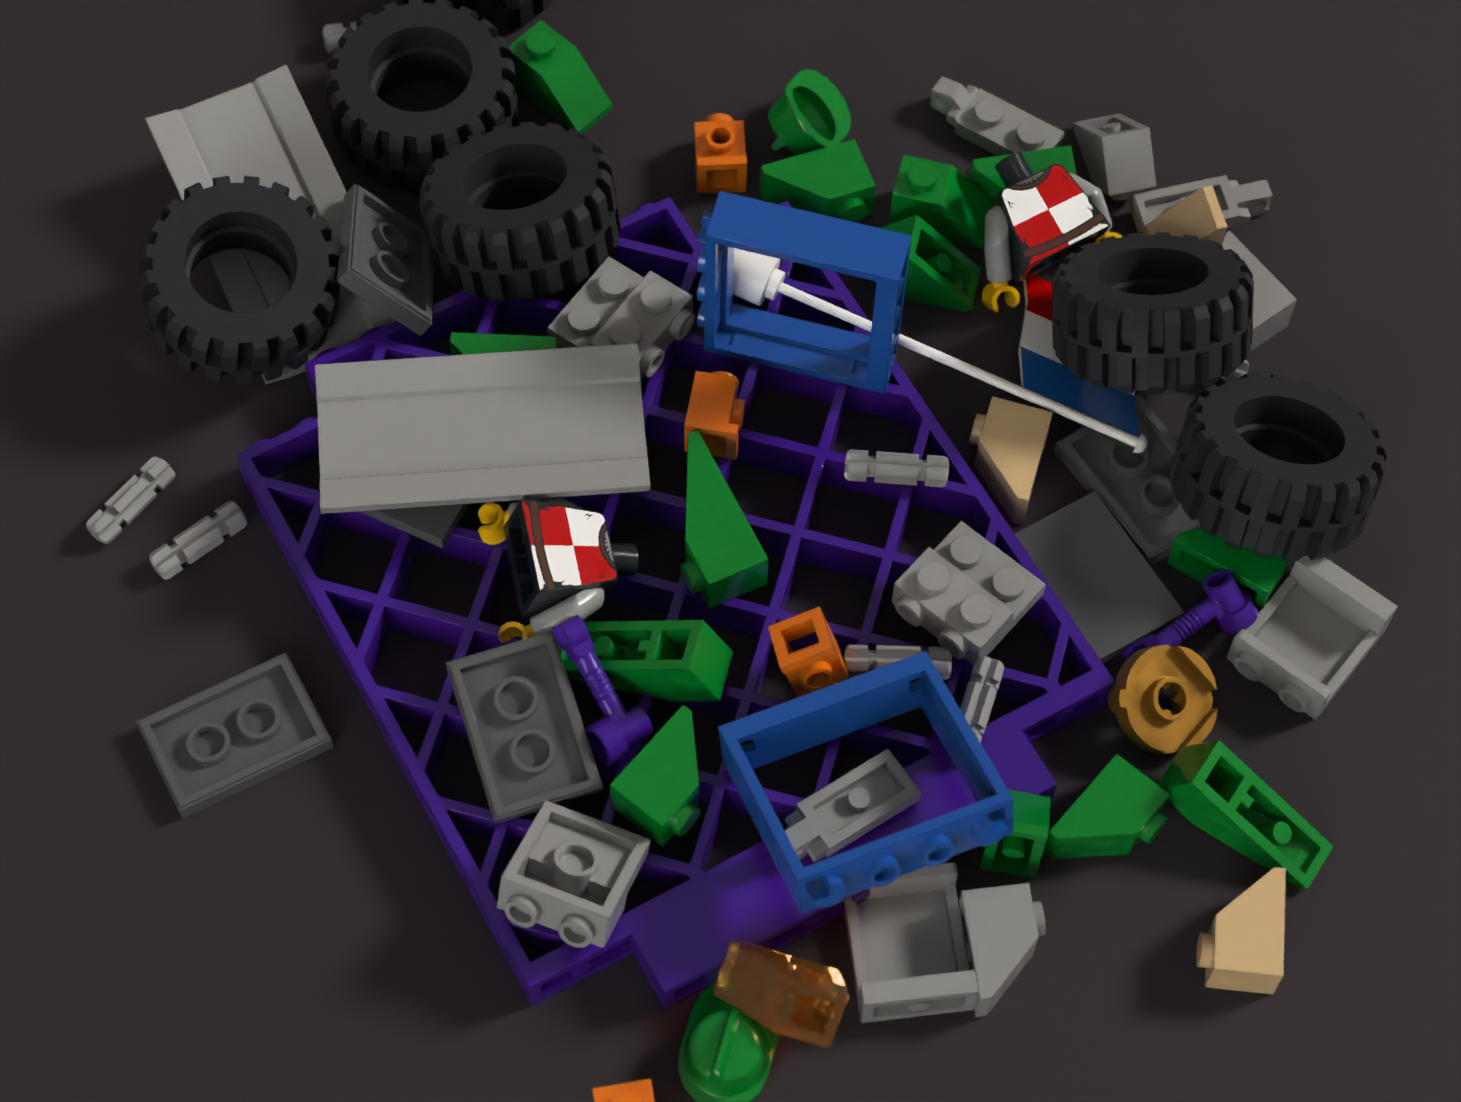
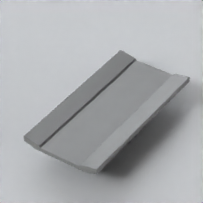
[145,65,396,384]
[315,343,651,514]

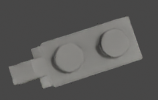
[930,76,1064,156]
[1129,175,1273,235]
[785,749,921,862]

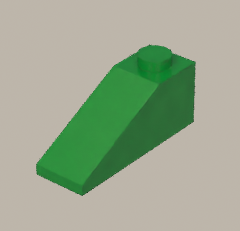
[680,430,769,609]
[557,620,733,701]
[1158,740,1334,890]

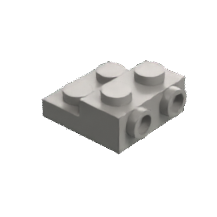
[547,256,695,380]
[892,521,1046,666]
[497,800,651,948]

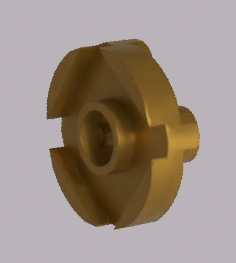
[1108,644,1218,755]

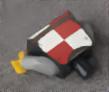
[982,151,1122,313]
[478,497,639,642]

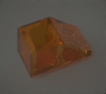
[713,938,849,1049]

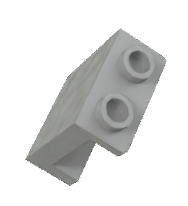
[1226,556,1398,720]
[844,863,979,1023]

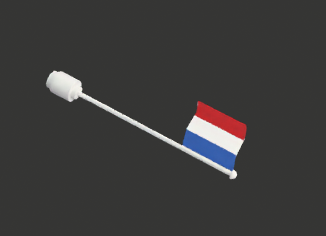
[733,248,1148,453]

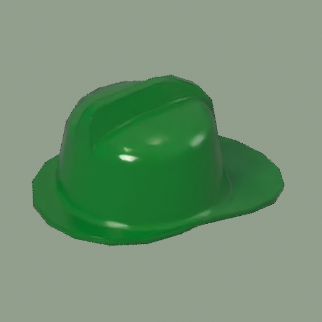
[768,69,851,156]
[678,978,782,1102]

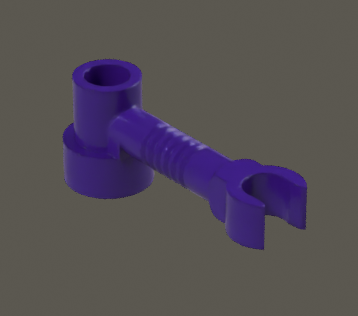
[1122,569,1258,661]
[552,615,653,767]

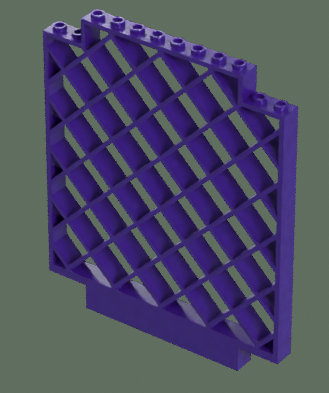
[236,197,1115,1010]

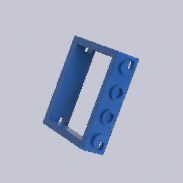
[697,191,912,394]
[718,651,1013,914]

